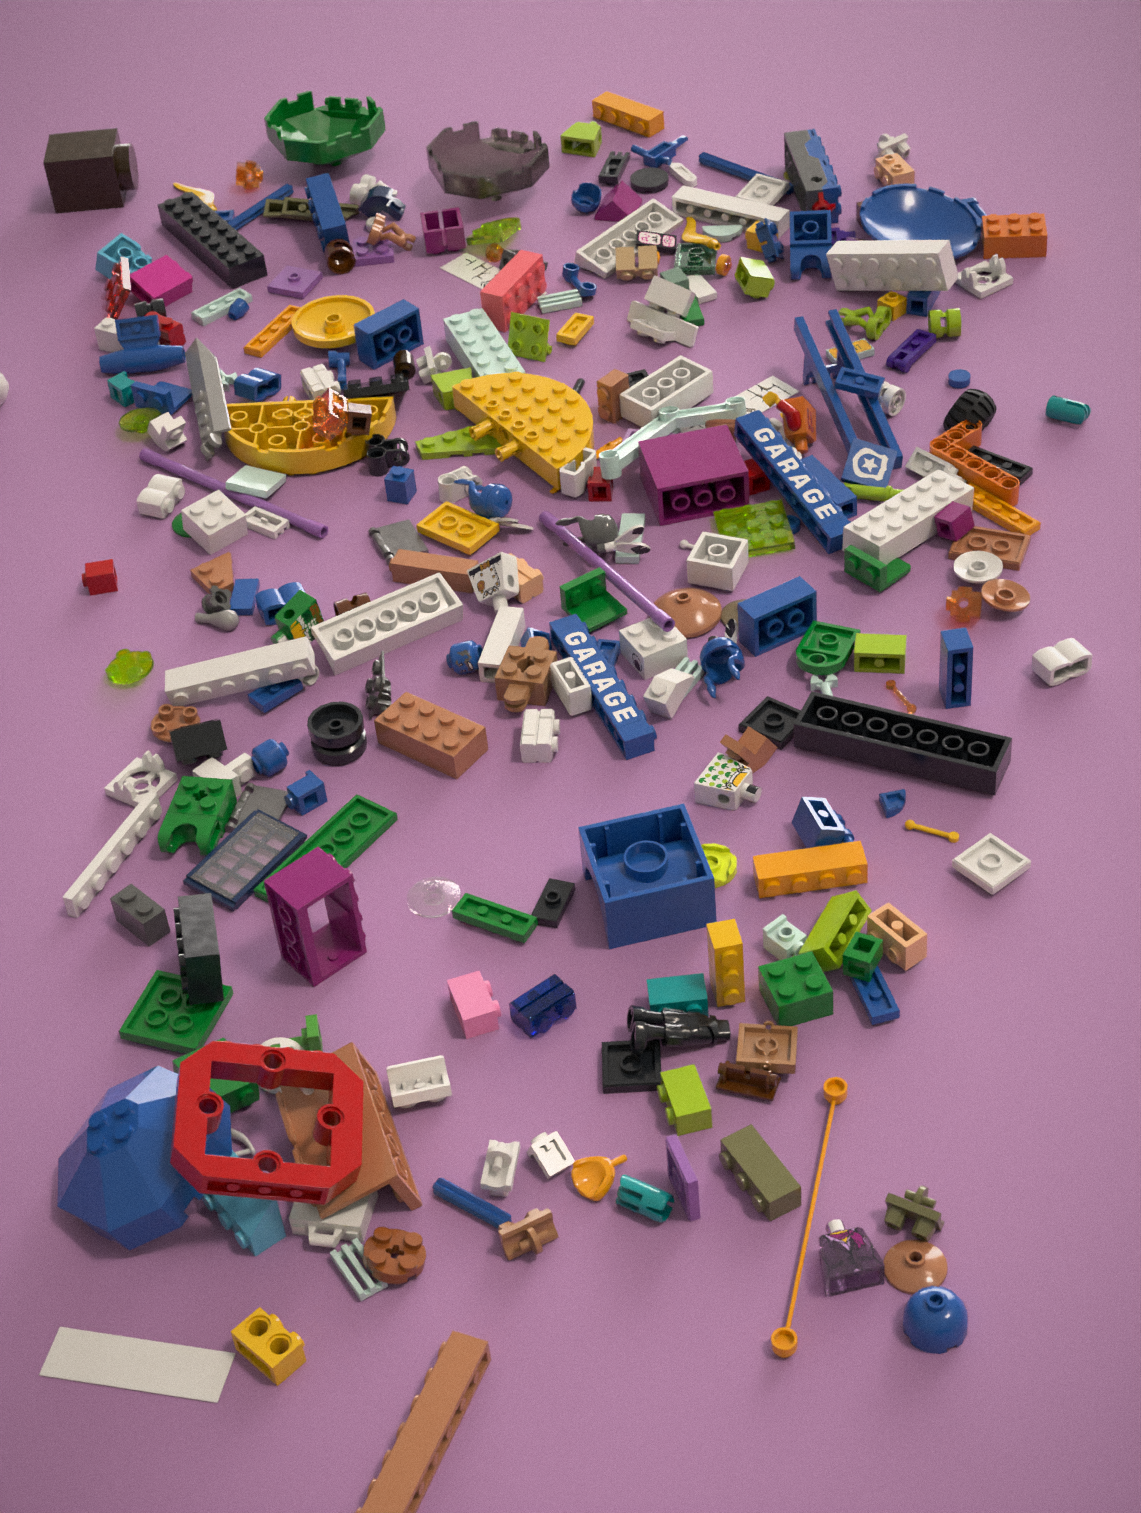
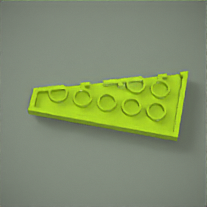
[415,425,502,460]

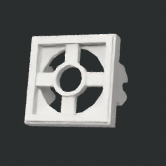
[955,254,1013,299]
[104,750,178,807]

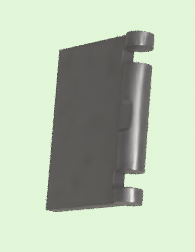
[368,519,429,565]
[225,783,288,837]

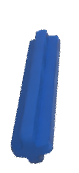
[432,1178,512,1228]

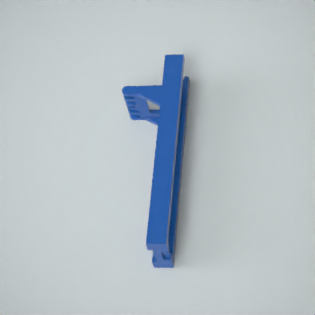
[794,309,903,470]

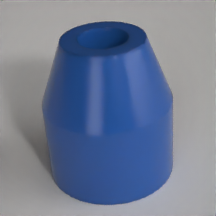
[228,298,249,320]

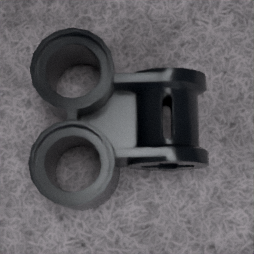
[365,434,410,477]

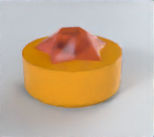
[716,254,732,276]

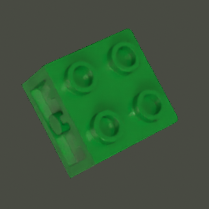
[559,567,628,632]

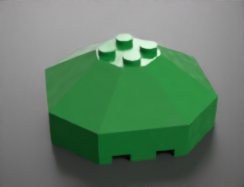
[264,91,386,166]

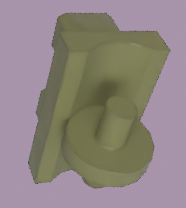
[884,1185,944,1242]

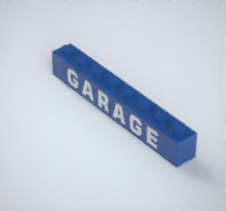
[734,410,852,554]
[549,614,657,760]

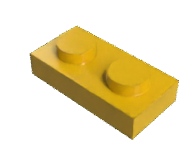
[556,312,594,346]

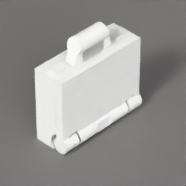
[289,1191,378,1248]

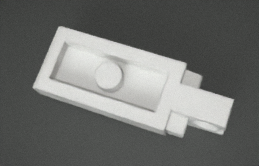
[905,446,967,483]

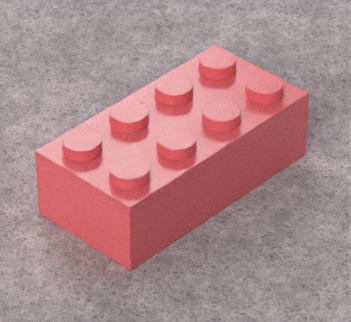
[480,250,547,332]

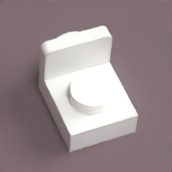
[527,1131,575,1179]

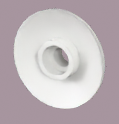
[954,551,1003,583]

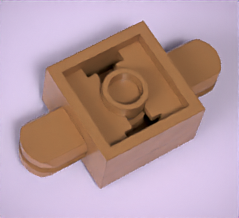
[494,636,557,712]

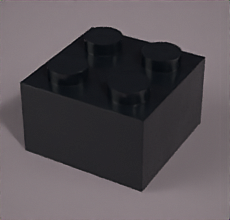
[168,719,228,765]

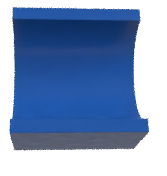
[578,803,717,949]

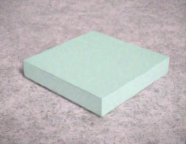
[226,465,286,499]

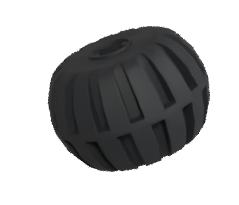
[943,389,997,431]

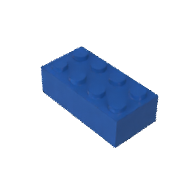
[304,173,350,253]

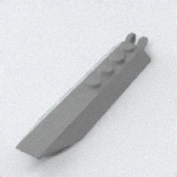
[185,338,231,461]

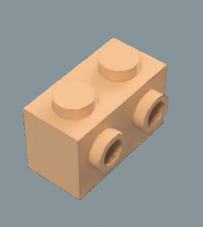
[874,153,915,186]
[867,902,927,971]

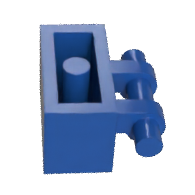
[791,797,854,848]

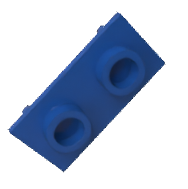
[755,218,785,263]

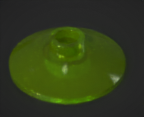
[119,407,161,433]

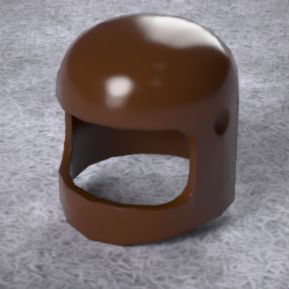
[324,239,356,274]

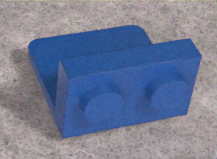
[131,381,193,415]

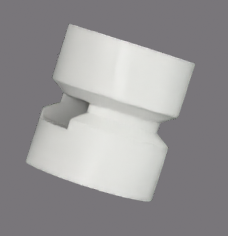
[878,381,906,416]

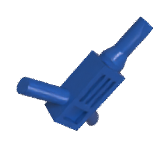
[631,135,688,168]

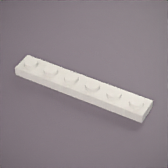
[63,791,162,918]

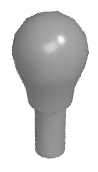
[195,610,239,631]

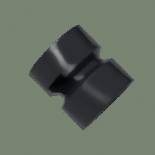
[134,298,167,317]

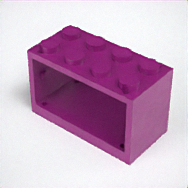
[264,847,367,987]

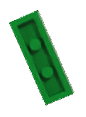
[452,893,538,943]

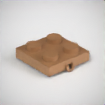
[736,1021,798,1074]

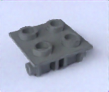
[365,651,391,720]

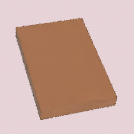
[948,526,1031,571]

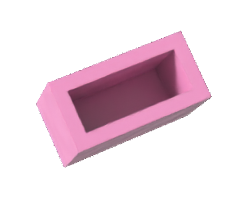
[447,971,502,1039]

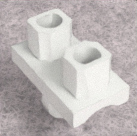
[874,133,911,161]
[416,346,452,384]
[480,1140,520,1197]

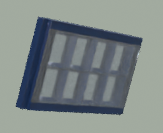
[183,809,307,911]

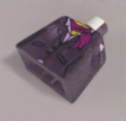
[819,1220,885,1298]

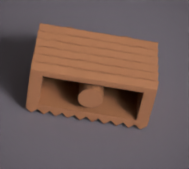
[596,369,629,423]

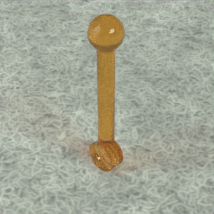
[886,680,917,714]

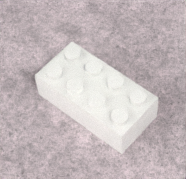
[619,355,713,427]

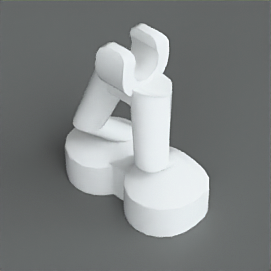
[350,174,397,205]

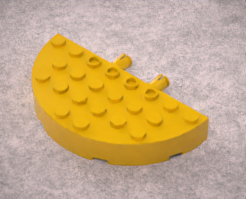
[452,372,595,491]
[223,394,396,475]

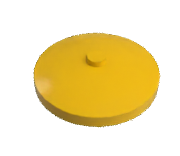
[292,295,375,348]

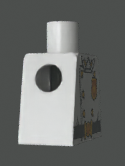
[467,552,519,614]

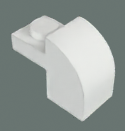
[147,412,187,452]
[192,753,255,797]

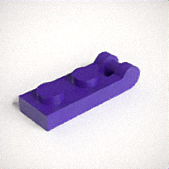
[886,329,936,373]

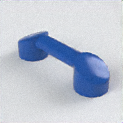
[562,263,597,297]

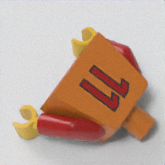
[762,391,816,454]

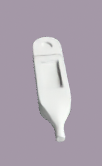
[669,163,697,187]

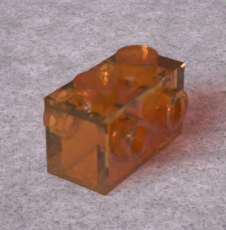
[312,387,347,441]

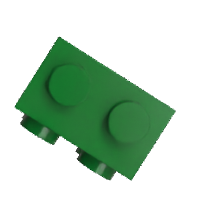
[844,545,911,592]

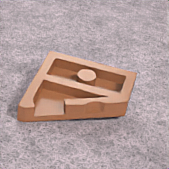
[190,552,234,594]

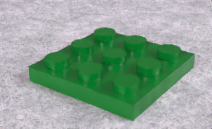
[119,970,234,1054]

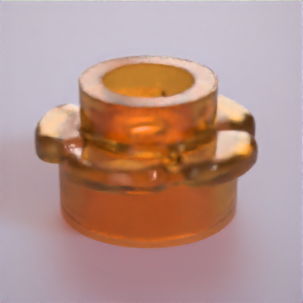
[486,243,504,263]

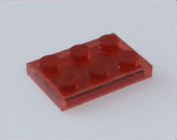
[104,256,131,320]

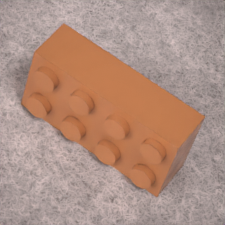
[374,692,489,779]

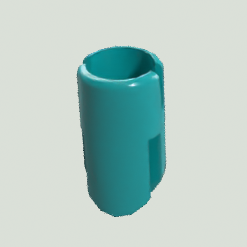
[1045,395,1091,425]
[615,1174,674,1223]

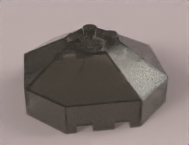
[426,121,550,201]

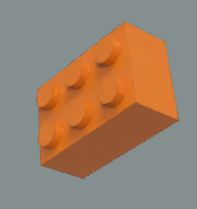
[981,213,1048,259]

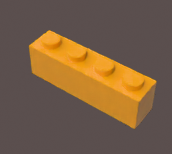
[592,91,664,138]
[753,841,868,898]

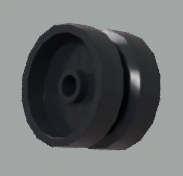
[307,701,367,765]

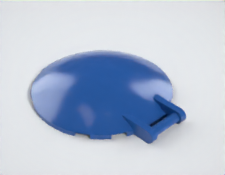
[860,184,987,259]

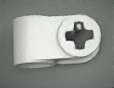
[438,466,482,503]

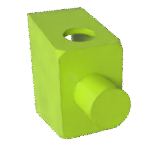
[560,121,602,157]
[431,367,472,412]

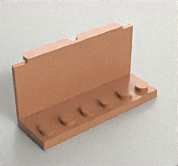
[275,1042,423,1219]

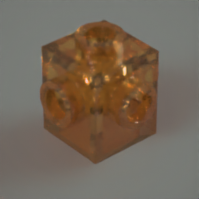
[235,160,264,190]
[946,586,982,623]

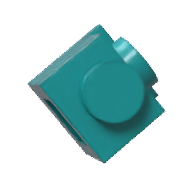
[107,371,135,408]

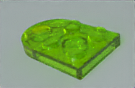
[466,217,522,246]

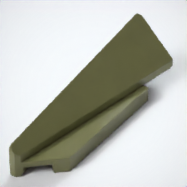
[263,197,360,221]

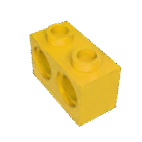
[230,1307,306,1386]

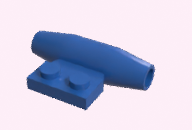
[99,315,186,374]

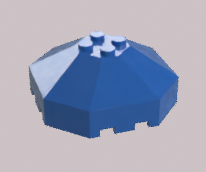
[57,1066,232,1250]

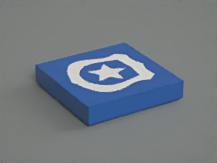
[840,438,898,488]

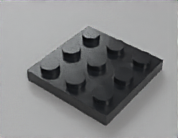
[343,373,410,399]

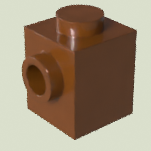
[346,403,372,435]

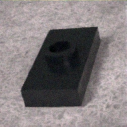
[531,878,575,928]

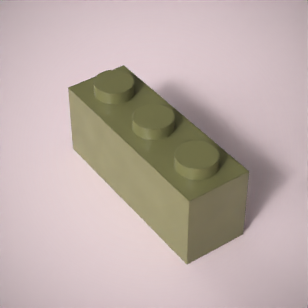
[719,1124,802,1222]

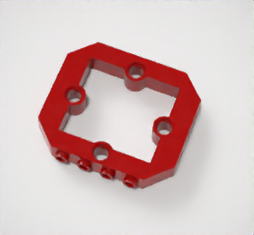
[170,1041,364,1205]

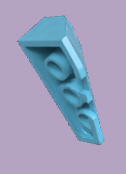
[95,233,152,285]

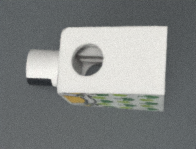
[694,752,762,811]

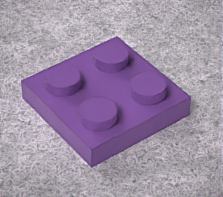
[353,237,394,267]

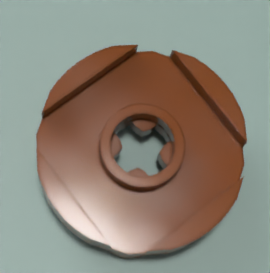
[362,1227,426,1284]

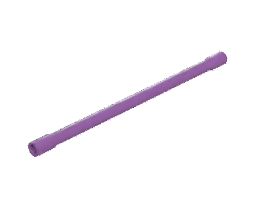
[139,448,328,539]
[539,511,675,632]

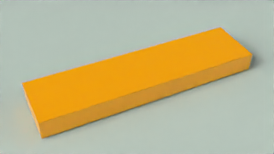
[243,305,301,358]
[968,483,1041,535]

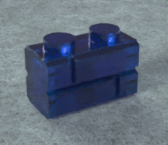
[509,974,577,1038]

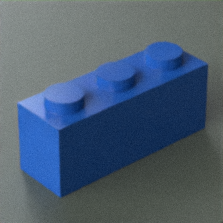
[939,628,974,709]

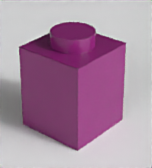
[934,501,975,541]

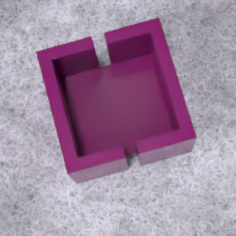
[420,207,466,254]

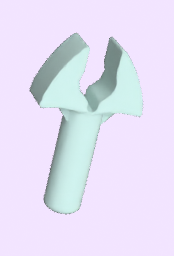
[219,368,237,391]
[810,674,838,696]

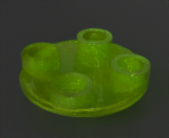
[105,649,154,684]

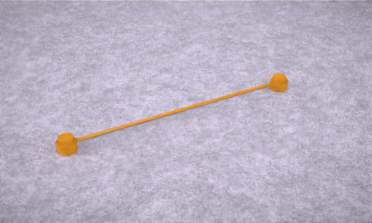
[771,1077,848,1358]

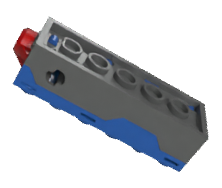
[784,129,842,224]

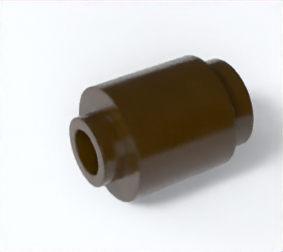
[393,350,416,379]

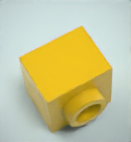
[877,291,907,321]

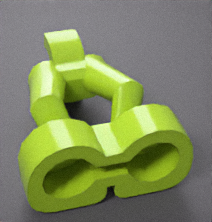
[838,306,892,340]

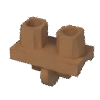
[498,1208,559,1260]

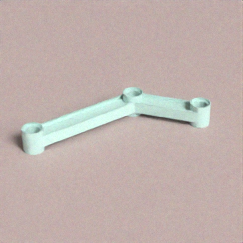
[599,396,747,479]

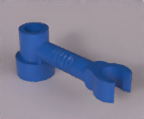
[328,351,350,390]

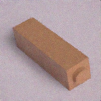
[389,549,479,594]

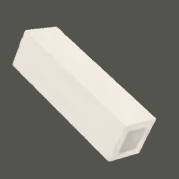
[478,606,526,683]

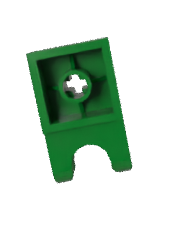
[157,776,237,856]

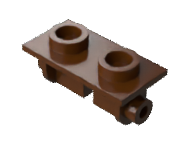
[715,1061,781,1101]

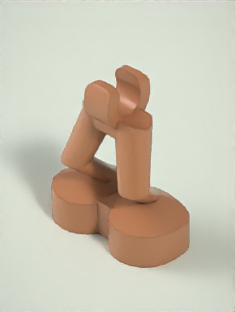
[366,213,416,251]

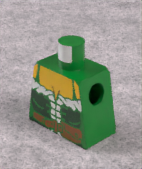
[271,590,324,644]

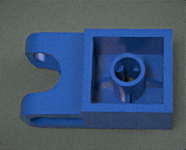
[790,210,832,280]

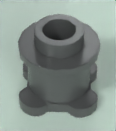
[201,585,232,614]

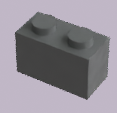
[110,884,171,947]

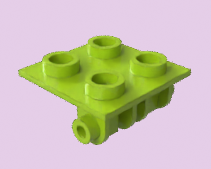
[508,312,552,362]

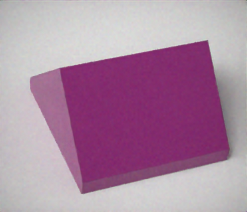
[594,181,642,222]

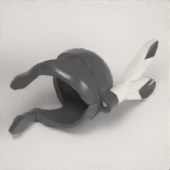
[555,513,650,555]

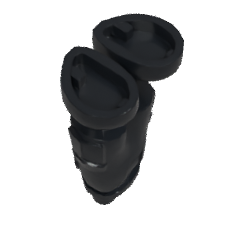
[627,1005,731,1055]

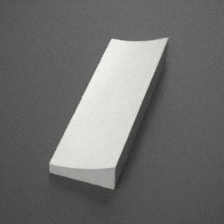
[574,198,683,279]
[311,572,463,676]

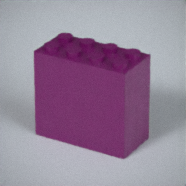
[638,424,750,526]

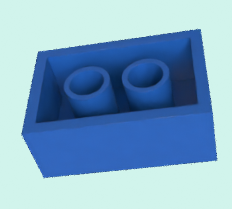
[353,299,424,370]
[737,576,817,657]

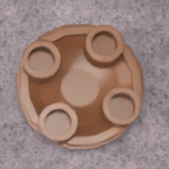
[150,704,200,742]

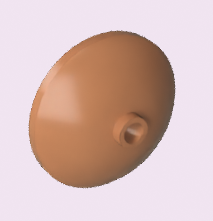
[649,587,722,638]

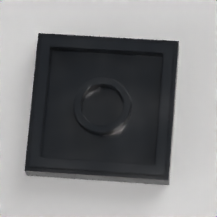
[738,696,801,750]
[602,1040,661,1094]

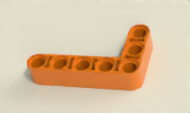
[929,419,1020,506]

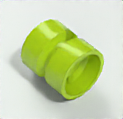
[928,308,962,338]

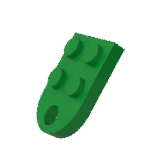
[796,620,861,675]

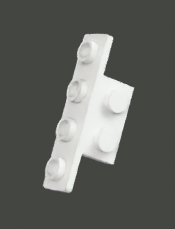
[627,301,698,347]

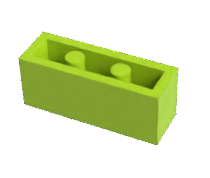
[798,890,872,972]

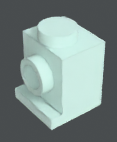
[763,914,807,960]

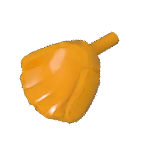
[571,1154,627,1201]

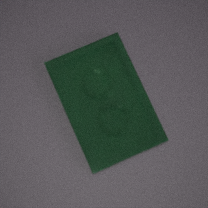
[674,243,718,275]

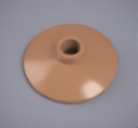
[981,579,1030,612]
[883,1240,948,1295]

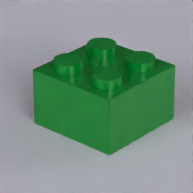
[758,951,833,1026]

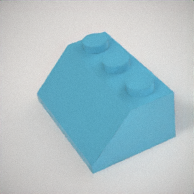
[202,1150,286,1257]

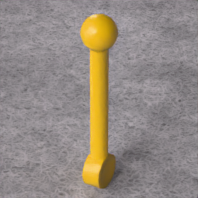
[904,820,959,843]

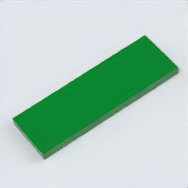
[254,794,398,903]

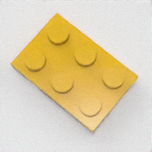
[416,501,500,555]

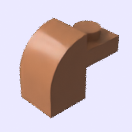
[720,726,778,774]

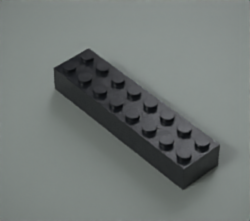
[158,192,268,289]
[793,691,1012,795]

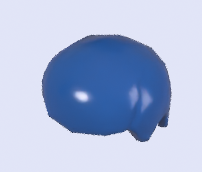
[571,183,602,213]

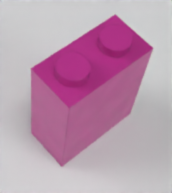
[128,255,193,307]

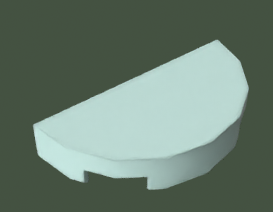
[702,225,743,242]

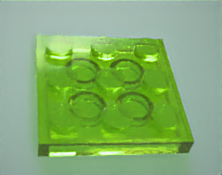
[713,499,795,557]

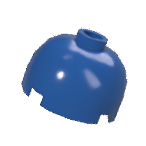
[903,1286,968,1354]

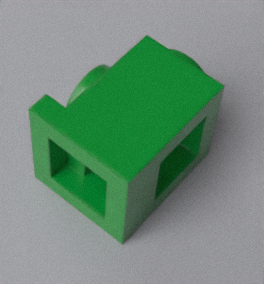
[843,931,883,983]

